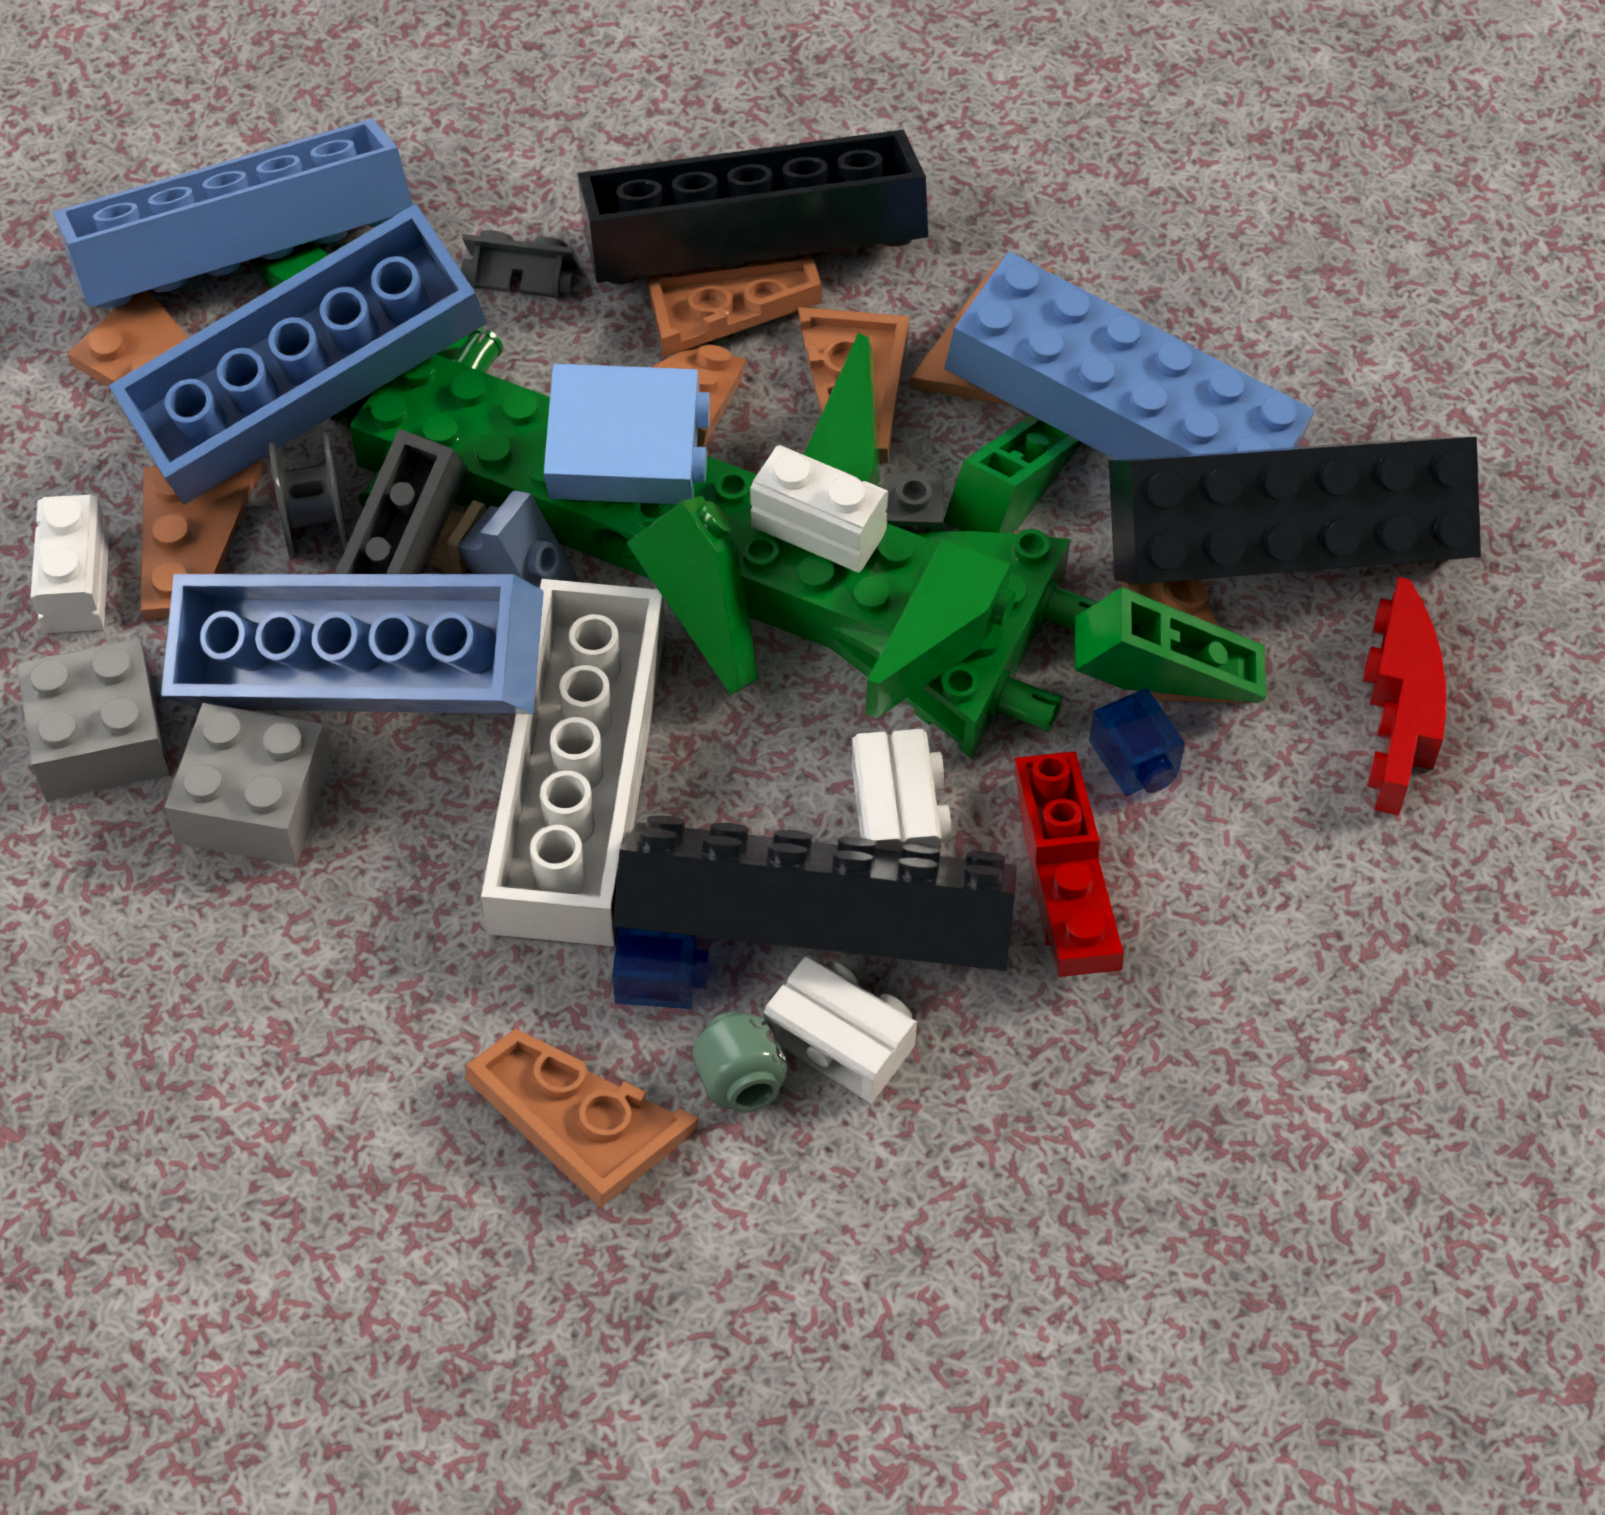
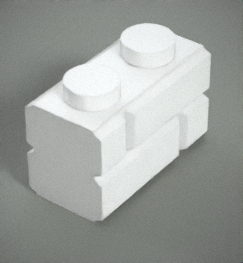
[750,445,888,573]
[30,494,110,633]
[851,729,952,852]
[763,955,917,1104]

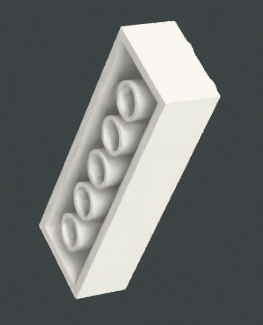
[481,579,666,947]

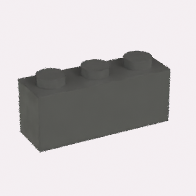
[335,429,469,574]

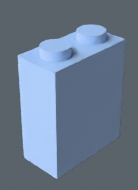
[544,363,710,504]

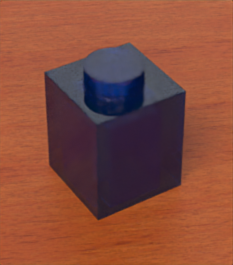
[1089,688,1185,797]
[612,927,710,1009]

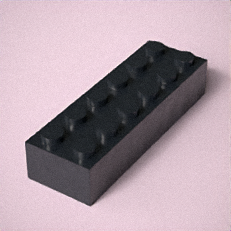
[577,129,929,284]
[1108,436,1481,584]
[613,815,1017,971]

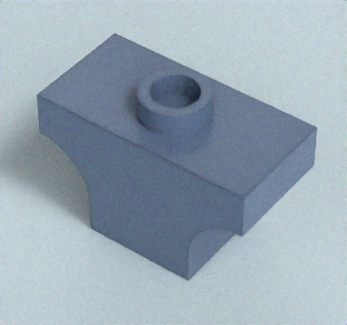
[457,491,579,588]

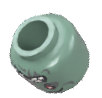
[692,1012,788,1113]

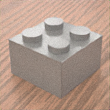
[16,638,170,801]
[164,703,332,865]

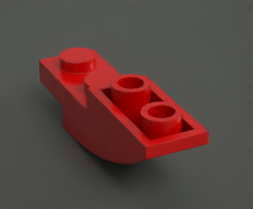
[1362,577,1446,816]
[1014,751,1124,977]

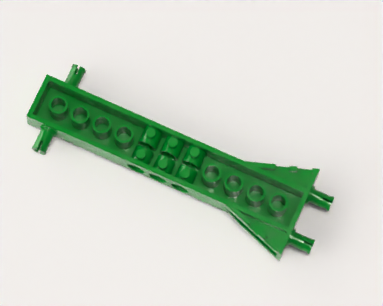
[349,327,1098,759]

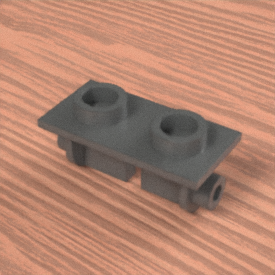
[461,230,580,299]

